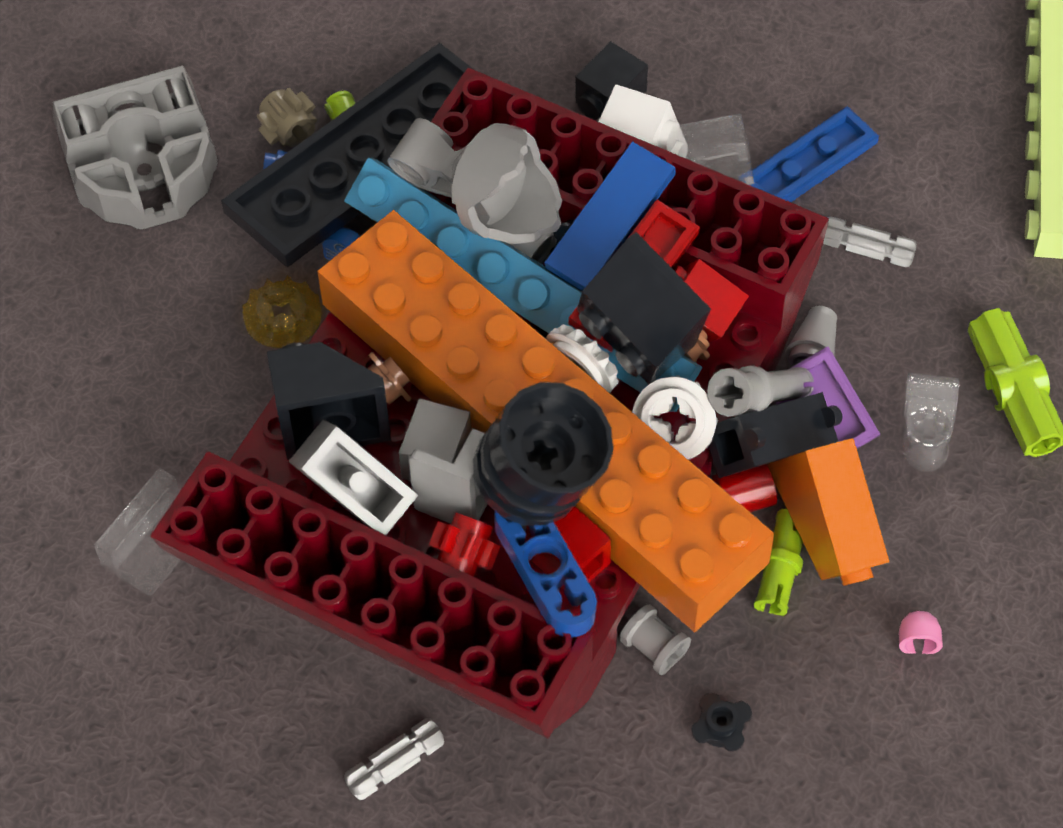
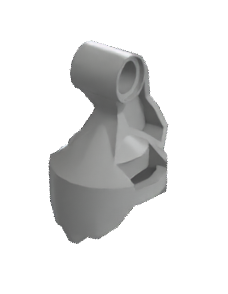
[387,118,562,244]

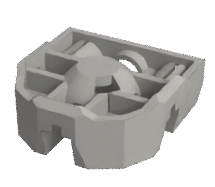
[53,66,218,229]

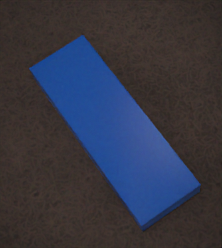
[739,106,879,202]
[544,141,676,291]

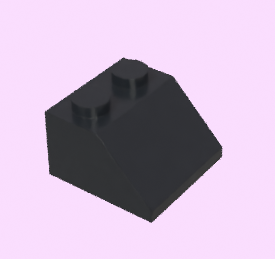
[577,232,711,385]
[266,342,391,460]

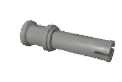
[707,366,814,417]

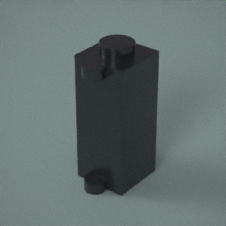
[708,392,842,478]

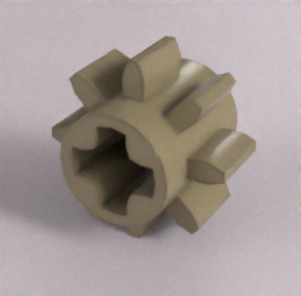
[257,88,317,147]

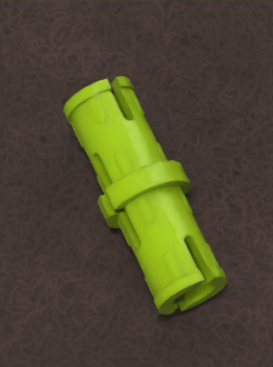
[754,509,804,616]

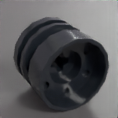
[473,382,614,526]

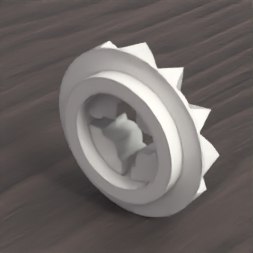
[546,324,618,393]
[632,376,718,460]

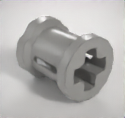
[620,604,691,675]

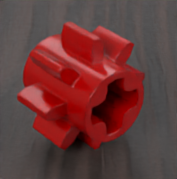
[428,512,501,577]

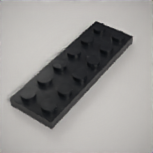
[221,43,474,268]

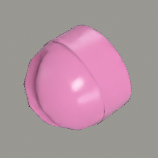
[899,611,943,654]

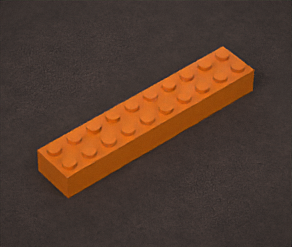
[317,210,774,633]

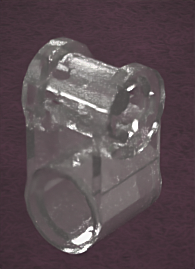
[903,373,959,472]

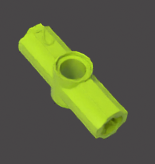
[968,308,1063,457]

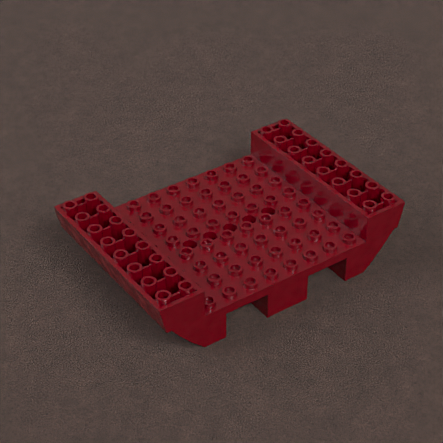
[150,68,829,739]

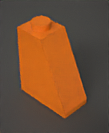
[767,438,889,586]

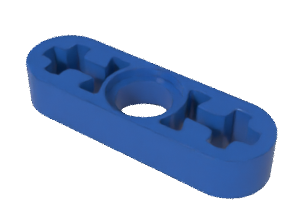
[495,511,597,637]

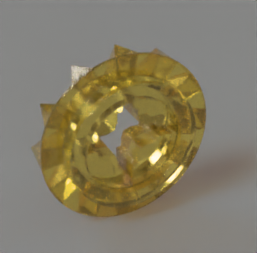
[242,275,322,348]

